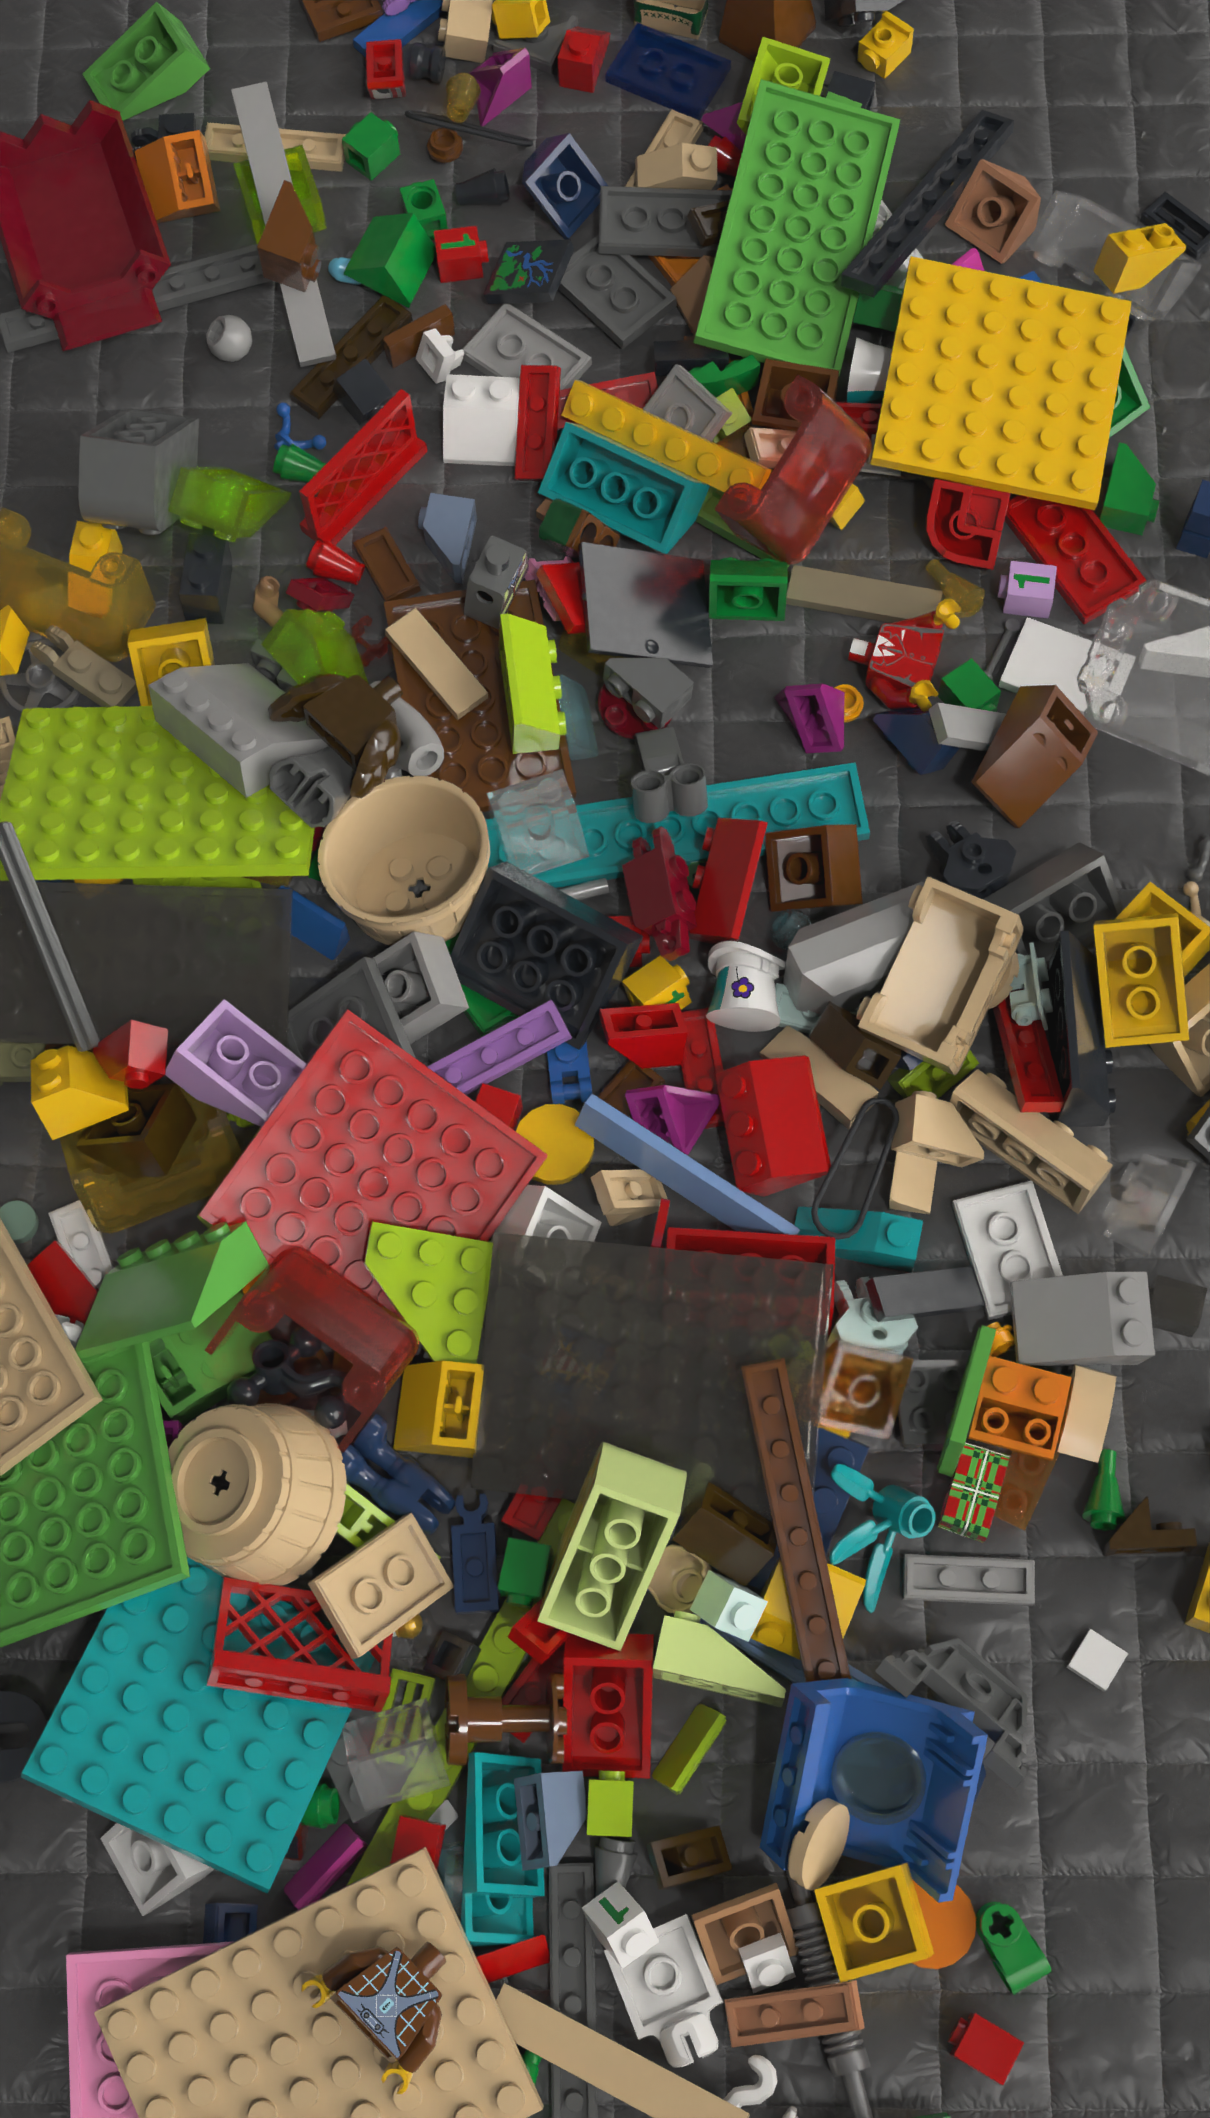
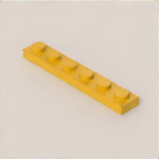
[562,380,772,505]

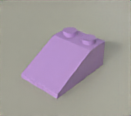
[165,999,306,1126]

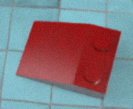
[562,1634,654,1779]

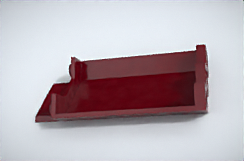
[0,100,171,351]

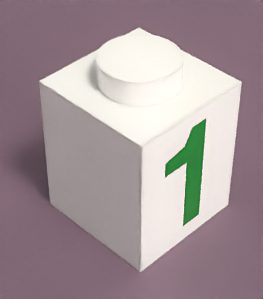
[582,1881,659,1969]

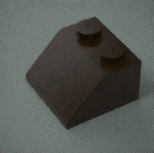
[76,1083,197,1178]

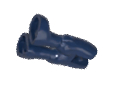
[342,1414,455,1535]

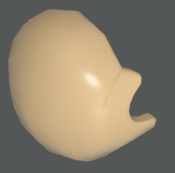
[648,1544,712,1614]

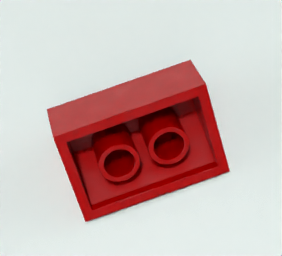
[689,818,768,945]
[715,1055,831,1197]

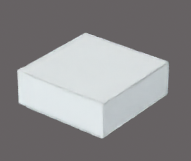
[1066,1629,1128,1692]

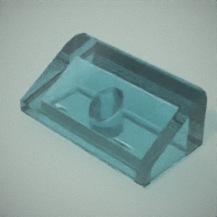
[559,674,598,761]

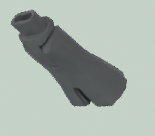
[269,746,356,828]

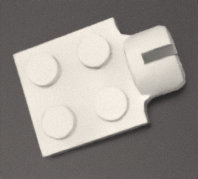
[604,1914,723,2068]

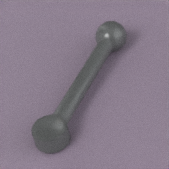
[984,618,1020,680]

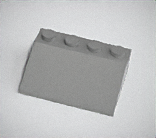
[148,663,328,798]

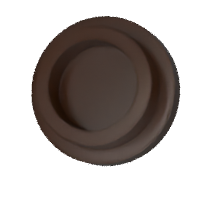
[427,127,463,163]

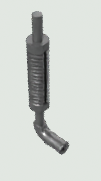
[786,1870,873,2118]

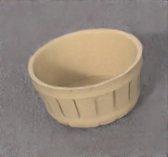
[318,776,490,946]
[168,1403,346,1586]

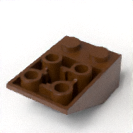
[972,685,1098,828]

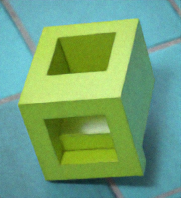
[712,388,752,444]

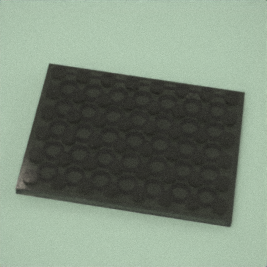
[471,1232,834,1522]

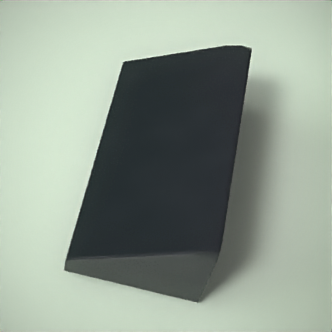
[654,340,729,376]

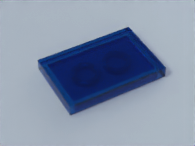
[605,22,731,120]

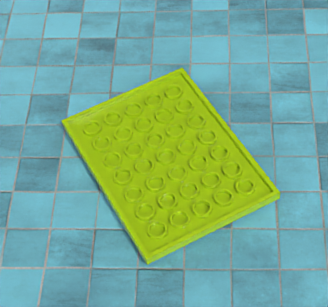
[0,705,315,881]

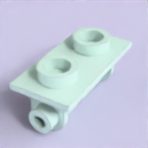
[1009,943,1053,1030]

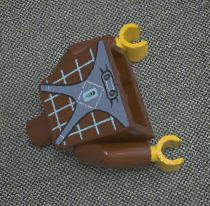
[301,1942,446,2094]

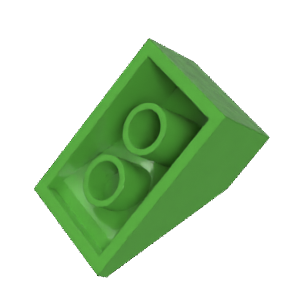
[83,2,211,121]

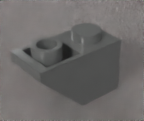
[603,658,694,729]

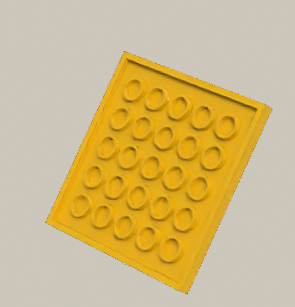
[870,256,1132,510]

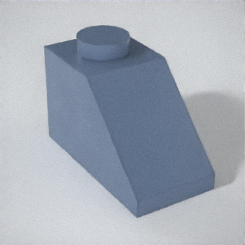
[418,493,477,584]
[514,1771,587,1871]

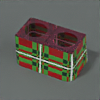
[937,1443,1010,1543]

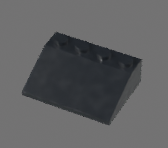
[450,861,644,1050]
[1045,931,1116,1127]

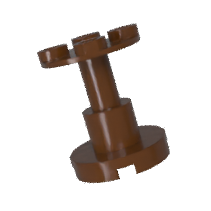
[445,1672,567,1766]

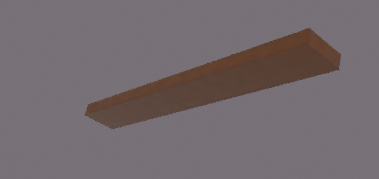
[740,1358,851,1682]

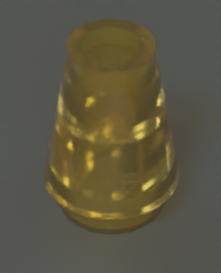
[446,73,481,123]

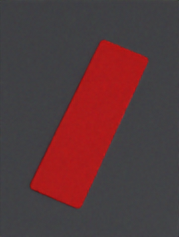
[476,1934,550,1983]

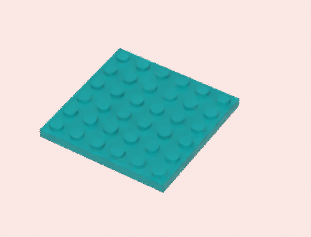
[21,1557,380,1893]

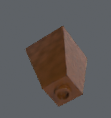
[719,0,816,62]

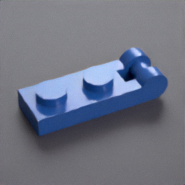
[547,1042,592,1105]

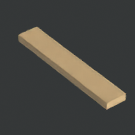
[496,1983,750,2118]

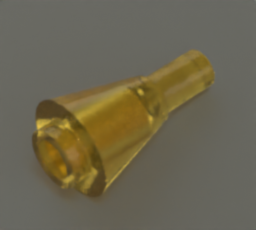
[926,559,985,618]

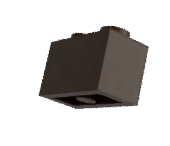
[672,1481,777,1587]

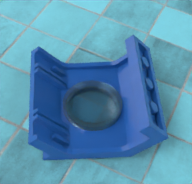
[759,1678,988,1903]

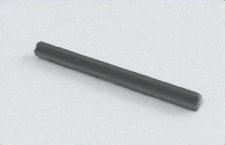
[0,821,100,1052]

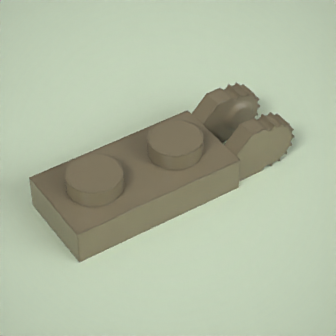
[30,625,137,707]

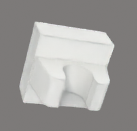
[416,328,464,384]

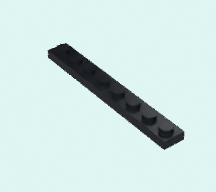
[841,110,1014,298]

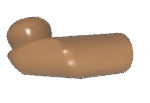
[253,576,291,633]

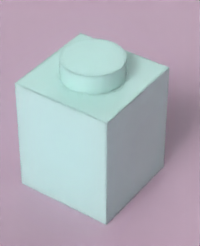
[690,1570,768,1642]

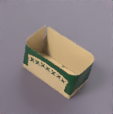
[634,0,708,40]

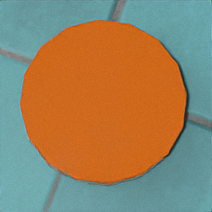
[911,1880,976,1969]

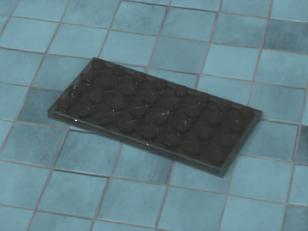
[0,881,293,1049]

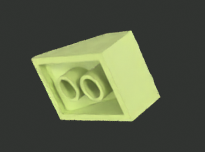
[653,1611,786,1707]

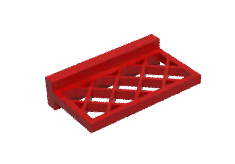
[299,389,428,545]
[206,1577,393,1712]

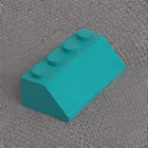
[538,422,710,554]

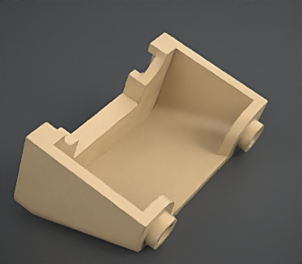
[856,877,1023,1075]

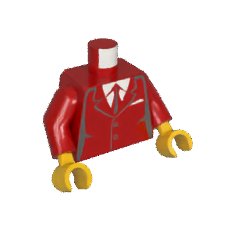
[848,599,961,712]

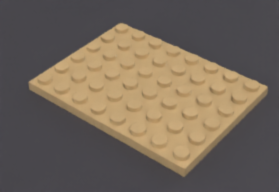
[94,1847,544,2118]

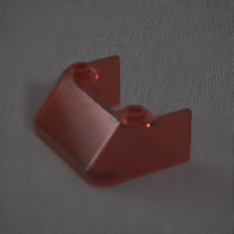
[205,1246,420,1452]

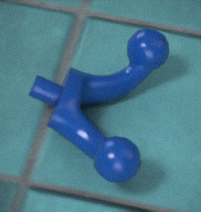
[274,402,326,450]

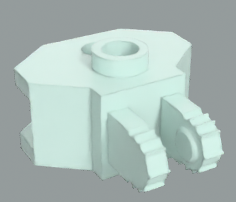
[825,1277,918,1372]

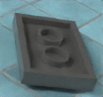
[558,234,677,349]

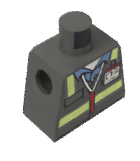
[464,536,529,630]

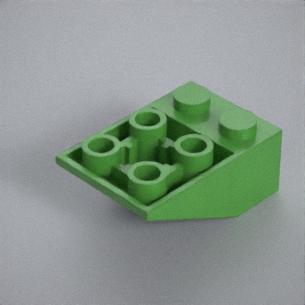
[149,1291,273,1426]

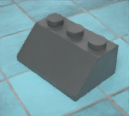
[983,842,1124,966]

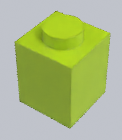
[587,1770,634,1837]

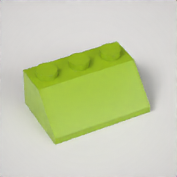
[737,37,831,135]
[499,613,567,754]

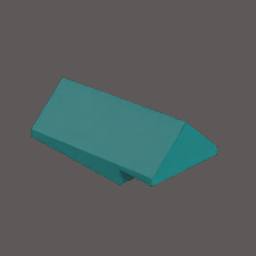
[461,1752,545,1947]

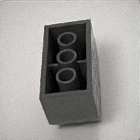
[79,408,199,534]

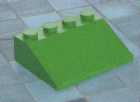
[75,1221,269,1359]

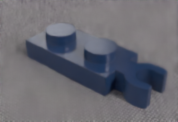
[451,1493,500,1615]

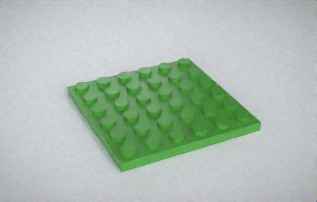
[0,1341,190,1648]

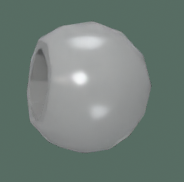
[206,314,252,362]

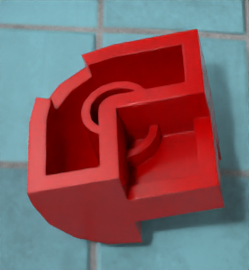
[927,478,1011,570]

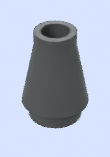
[594,1836,638,1898]

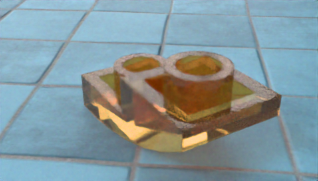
[994,1451,1060,1531]

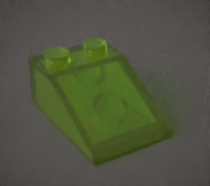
[168,467,292,542]
[261,609,369,684]

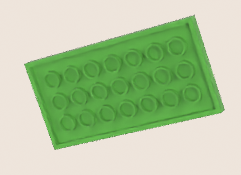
[693,79,901,376]

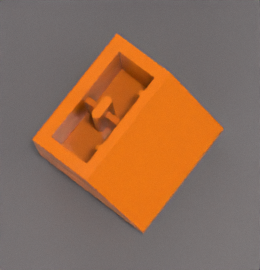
[135,130,220,223]
[968,1356,1072,1461]

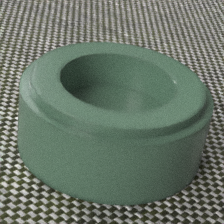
[0,1200,39,1244]

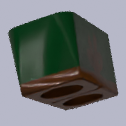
[539,498,620,562]

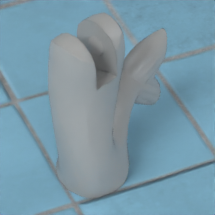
[370,681,444,780]

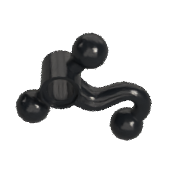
[226,1325,357,1429]

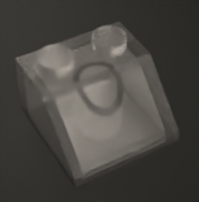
[487,769,589,875]
[1101,1154,1197,1257]

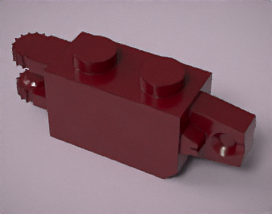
[622,826,697,961]

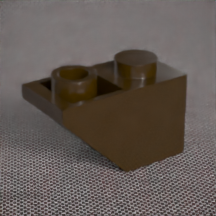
[809,1001,901,1090]

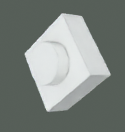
[738,1933,796,1993]

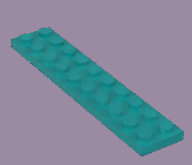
[486,762,870,888]

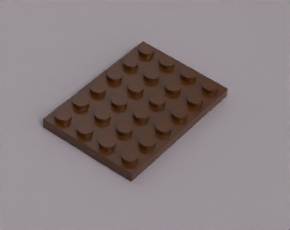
[384,579,577,812]

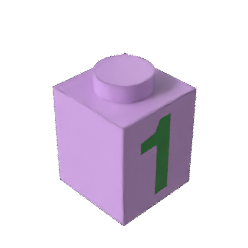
[997,561,1057,619]

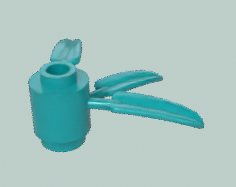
[829,1464,936,1613]

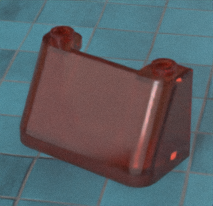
[715,374,872,565]

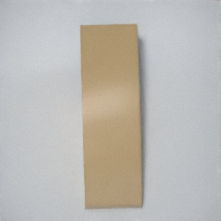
[759,1026,879,1130]

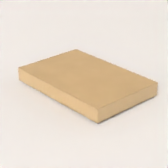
[308,1513,454,1659]

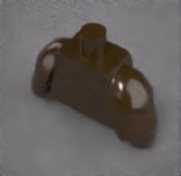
[268,673,403,799]

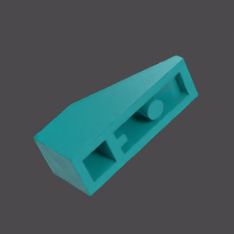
[795,1207,923,1273]

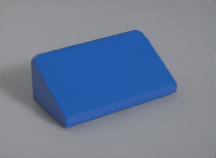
[272,884,350,960]

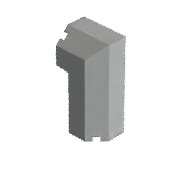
[783,882,924,1017]

